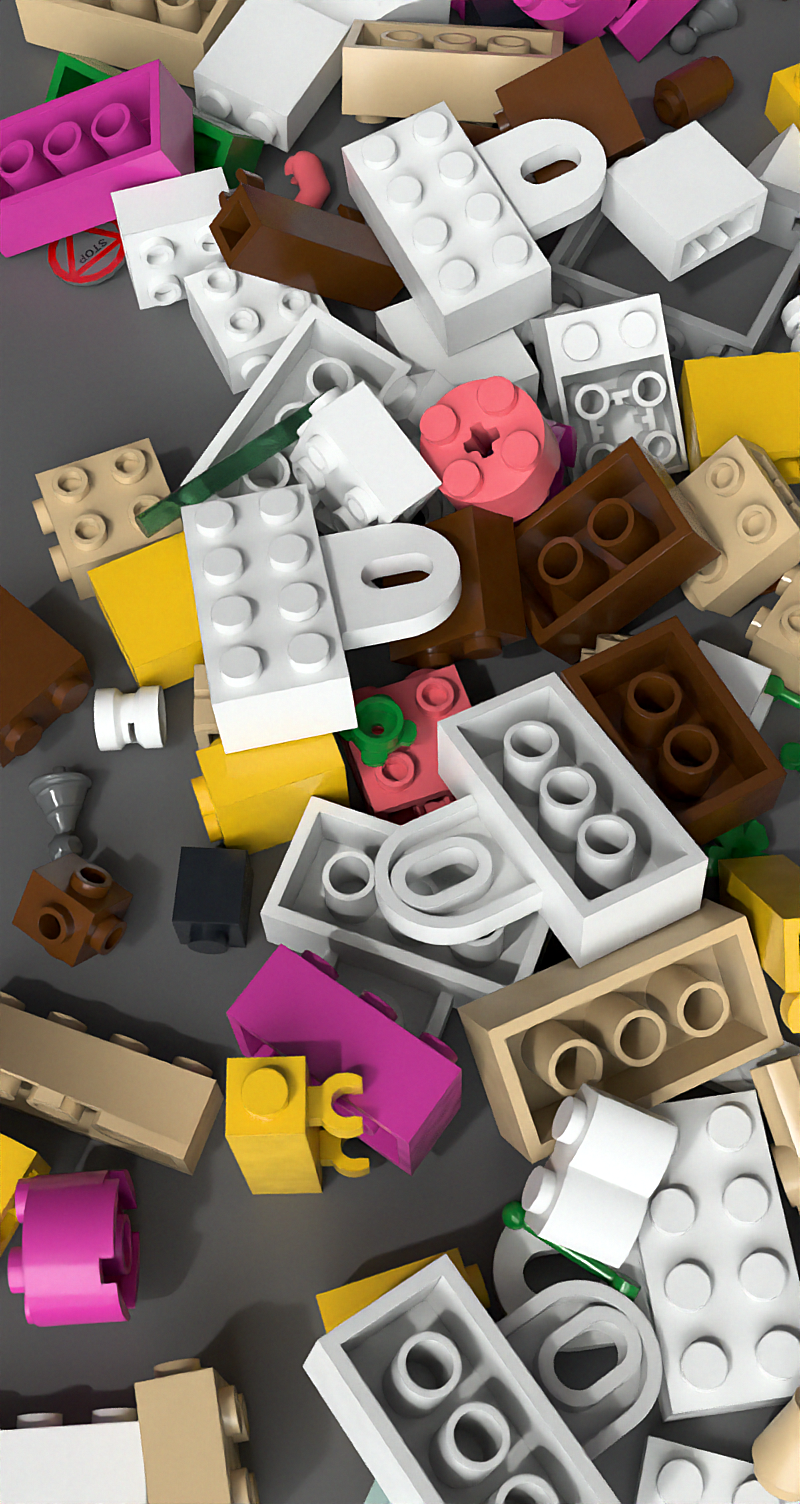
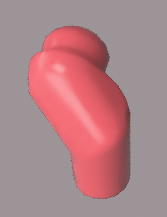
[284,150,331,209]

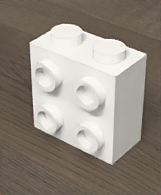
[601,120,768,282]
[111,167,237,310]
[184,262,331,394]
[289,380,442,533]

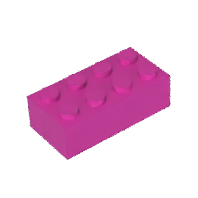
[0,59,195,258]

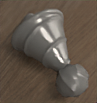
[669,0,738,54]
[28,766,92,861]

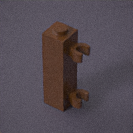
[209,168,405,312]

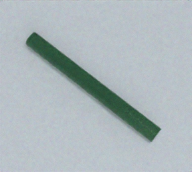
[134,386,336,538]

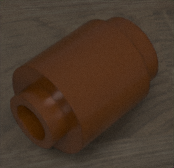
[653,56,734,129]

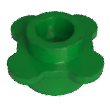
[339,694,417,767]

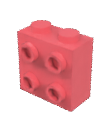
[338,665,472,826]

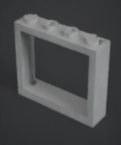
[547,137,800,361]

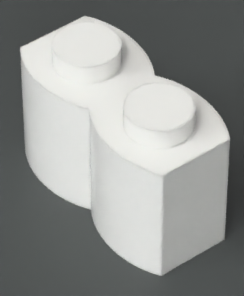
[522,1083,679,1269]

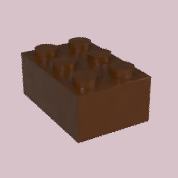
[514,436,721,665]
[560,615,788,846]

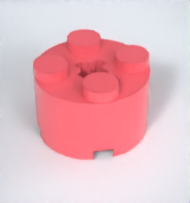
[419,376,561,522]

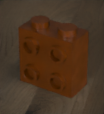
[493,36,646,184]
[382,505,527,670]
[0,585,94,768]

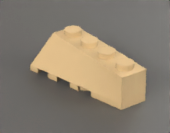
[0,992,224,1175]

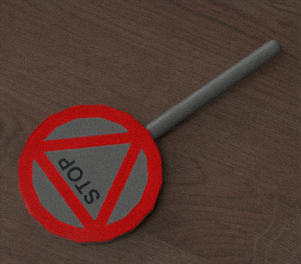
[48,219,126,287]

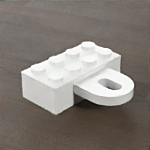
[341,101,606,357]
[179,303,455,535]
[180,482,462,754]
[374,672,708,968]
[260,796,553,1039]
[492,1090,800,1423]
[303,1253,662,1504]

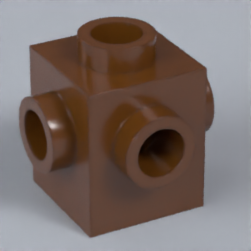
[12,852,133,968]

